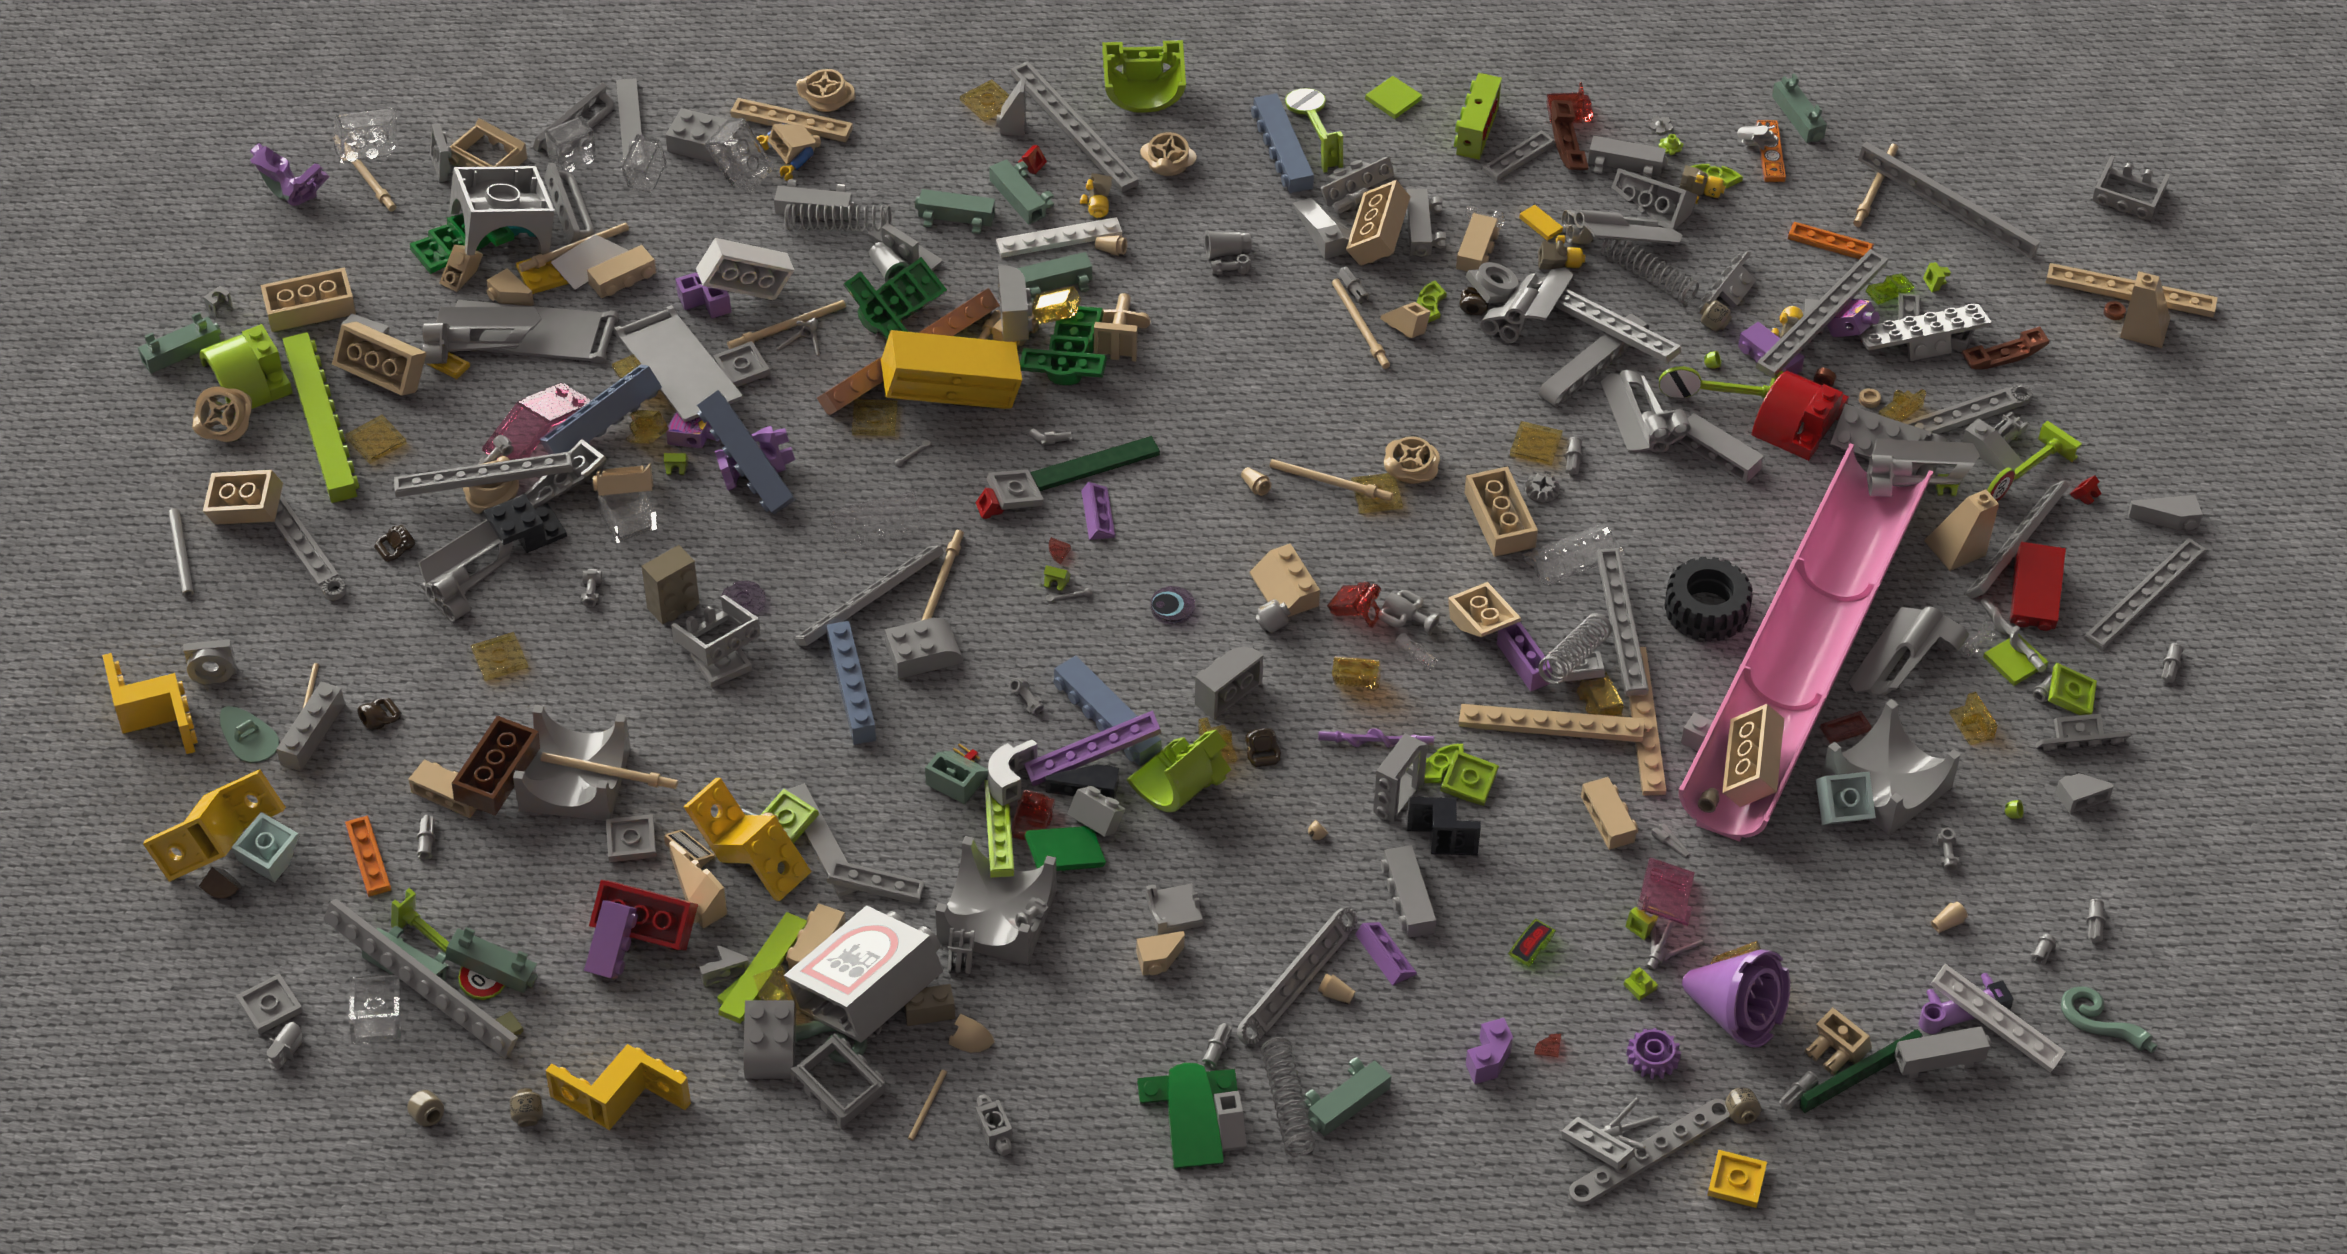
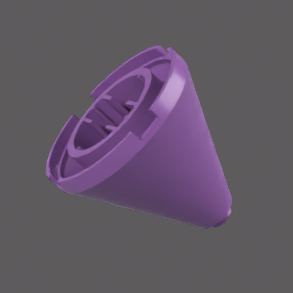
[1682,950,1790,1047]

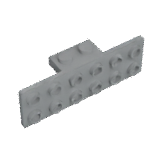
[1858,304,1991,361]

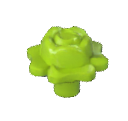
[1658,134,1684,155]

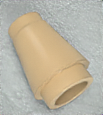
[1095,235,1127,256]
[1241,467,1271,496]
[1931,902,1968,933]
[1318,974,1356,1004]

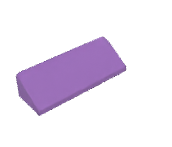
[1081,482,1115,540]
[1355,922,1417,986]

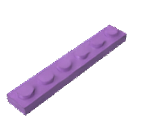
[1024,710,1162,786]

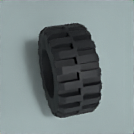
[1664,557,1753,642]

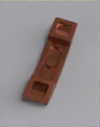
[1551,100,1589,170]
[1962,326,2050,369]

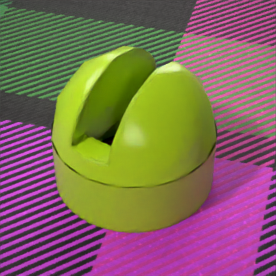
[1704,351,1721,369]
[2004,800,2024,819]

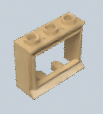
[448,118,527,167]
[593,463,653,496]

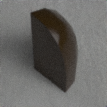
[199,867,242,898]

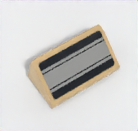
[664,830,715,868]

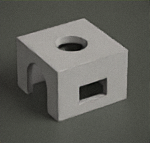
[204,286,233,317]

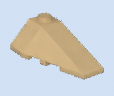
[669,841,727,928]

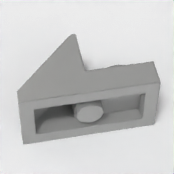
[699,946,749,987]

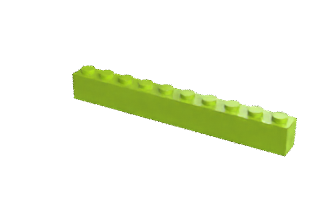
[282,332,360,503]

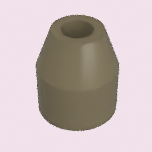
[1698,788,1719,813]

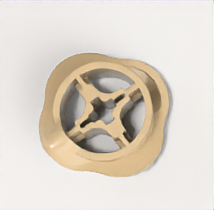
[796,69,856,112]
[1140,132,1196,176]
[192,387,252,442]
[1384,437,1440,484]
[463,456,519,514]

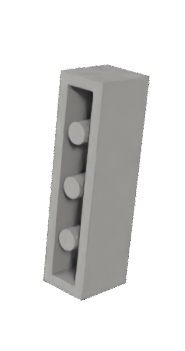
[1678,413,1764,483]
[276,682,345,771]
[1380,845,1436,938]

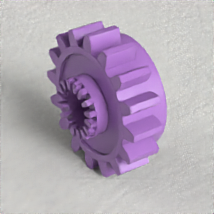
[1626,1028,1681,1079]

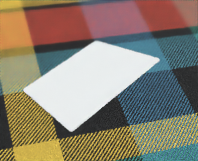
[551,234,629,289]

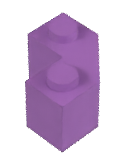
[675,273,731,319]
[1466,1018,1513,1084]

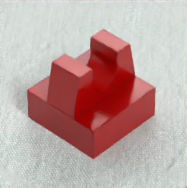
[1018,145,1047,174]
[2070,475,2102,505]
[975,488,1004,519]

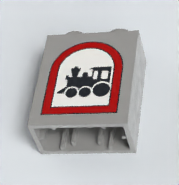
[784,905,944,1043]

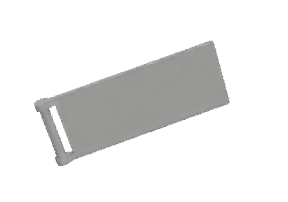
[455,300,619,364]
[613,305,743,422]

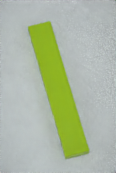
[984,780,1014,878]
[718,912,807,1024]

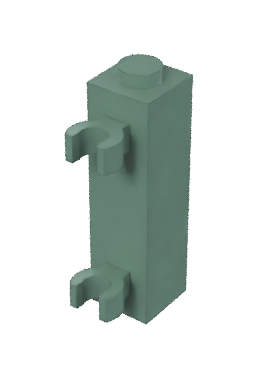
[1772,73,1827,143]
[989,159,1054,225]
[915,189,995,234]
[1017,252,1092,304]
[138,312,222,374]
[362,926,449,982]
[445,927,538,993]
[1304,1057,1392,1137]

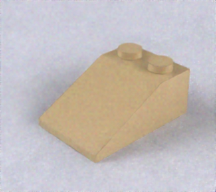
[1448,582,1521,637]

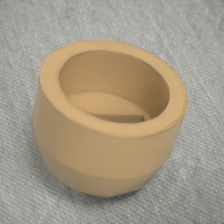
[1308,820,1328,840]

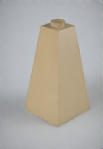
[2120,271,2170,348]
[1924,489,1999,571]

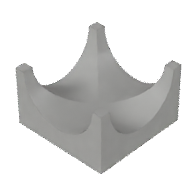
[449,166,555,255]
[1822,699,1961,836]
[513,705,631,821]
[935,836,1057,965]

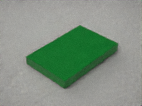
[1025,826,1106,871]

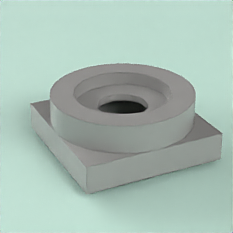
[1465,262,1518,303]
[183,639,237,684]

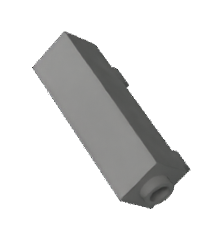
[1588,136,1668,179]
[774,179,855,221]
[1406,189,1446,257]
[1894,1026,1991,1079]

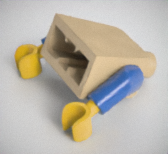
[756,124,821,181]

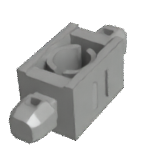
[976,1094,1012,1156]

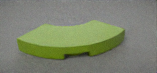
[1690,164,1743,189]
[1417,280,1447,323]
[1424,744,1464,783]

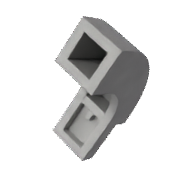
[988,739,1038,806]

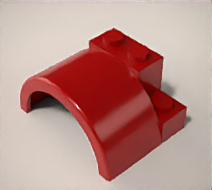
[1751,371,1849,461]

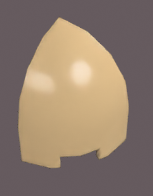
[949,1014,994,1053]

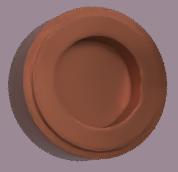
[2104,301,2126,320]
[1814,368,1836,387]

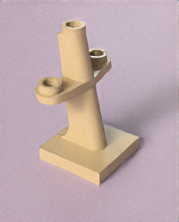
[1094,293,1151,362]

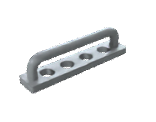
[533,82,614,155]
[544,163,594,244]

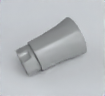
[1204,230,1252,260]
[869,242,909,282]

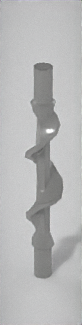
[1981,598,2046,672]

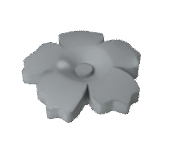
[1648,116,1673,135]

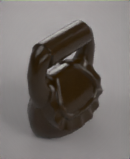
[1459,287,1489,315]
[374,525,416,561]
[357,698,402,730]
[1245,728,1281,767]

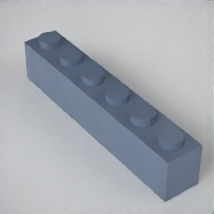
[1251,93,1314,193]
[539,364,662,455]
[697,390,796,514]
[827,621,876,745]
[1054,655,1161,766]

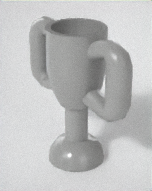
[1378,590,1440,635]

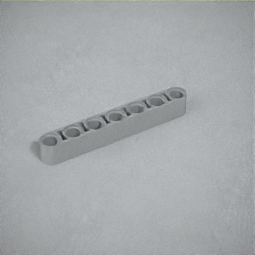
[1539,314,1650,407]

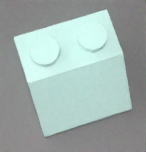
[1816,772,1876,825]
[231,812,299,883]

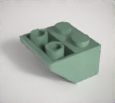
[925,751,988,804]

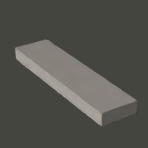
[1482,130,1556,182]
[827,859,925,904]

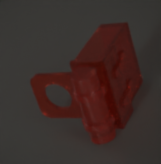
[1546,82,1593,123]
[1327,582,1381,628]
[1011,790,1055,841]

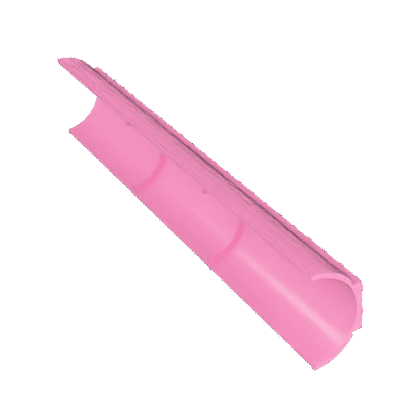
[1679,443,1933,842]

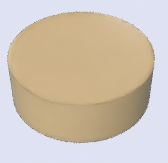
[1859,388,1881,408]

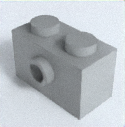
[1067,786,1126,836]

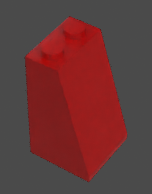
[2010,542,2066,631]

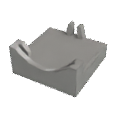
[1146,883,1204,935]

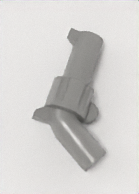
[1029,428,1072,446]

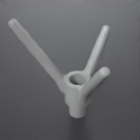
[776,318,820,356]
[1646,921,1704,971]
[1600,1097,1659,1150]

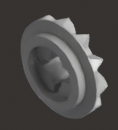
[1525,473,1560,502]

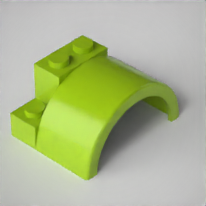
[1102,40,1186,113]
[199,324,293,416]
[1126,729,1232,812]

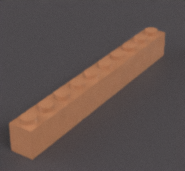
[817,288,1000,415]

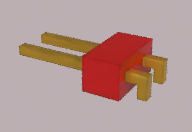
[953,744,980,762]

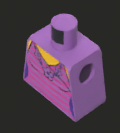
[1827,298,1880,337]
[666,412,719,448]

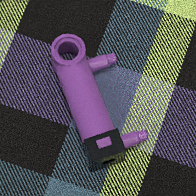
[1919,973,2014,1034]

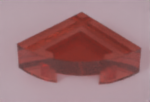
[1049,537,1071,564]
[1534,1034,1561,1057]

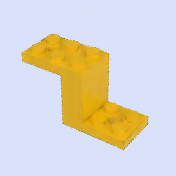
[102,653,198,754]
[143,769,286,882]
[684,778,812,901]
[545,1044,691,1130]

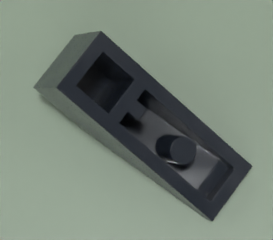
[1045,764,1119,799]

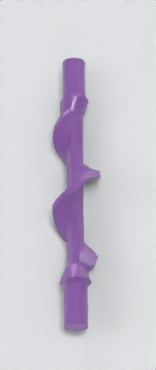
[1318,728,1434,748]

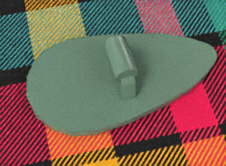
[220,706,279,763]

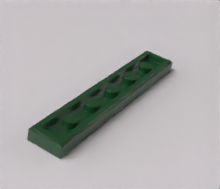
[1030,436,1160,491]
[1799,1029,1923,1113]

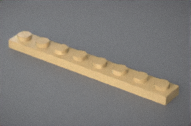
[2046,263,2218,318]
[1629,647,1666,796]
[1459,704,1645,742]

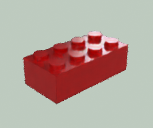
[589,880,698,950]

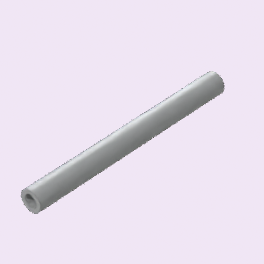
[168,508,194,597]

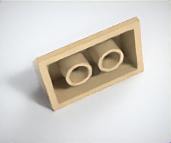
[1250,543,1320,617]

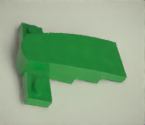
[410,213,514,274]
[843,257,947,340]
[1020,305,1107,385]
[1137,1063,1238,1169]

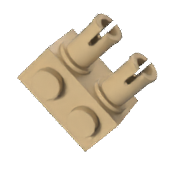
[1805,1007,1872,1076]

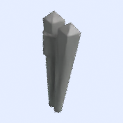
[1651,823,1690,858]

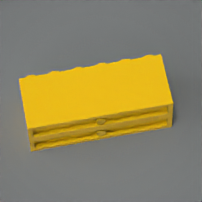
[881,330,1022,409]

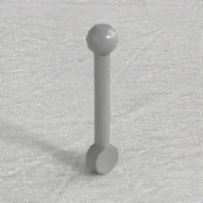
[894,440,931,467]
[1046,588,1092,603]

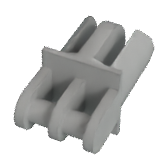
[1737,122,1779,150]
[1994,412,2029,444]
[947,928,975,974]
[267,1022,304,1070]

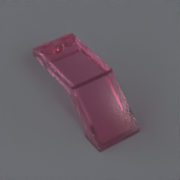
[482,382,592,460]
[1636,857,1695,926]

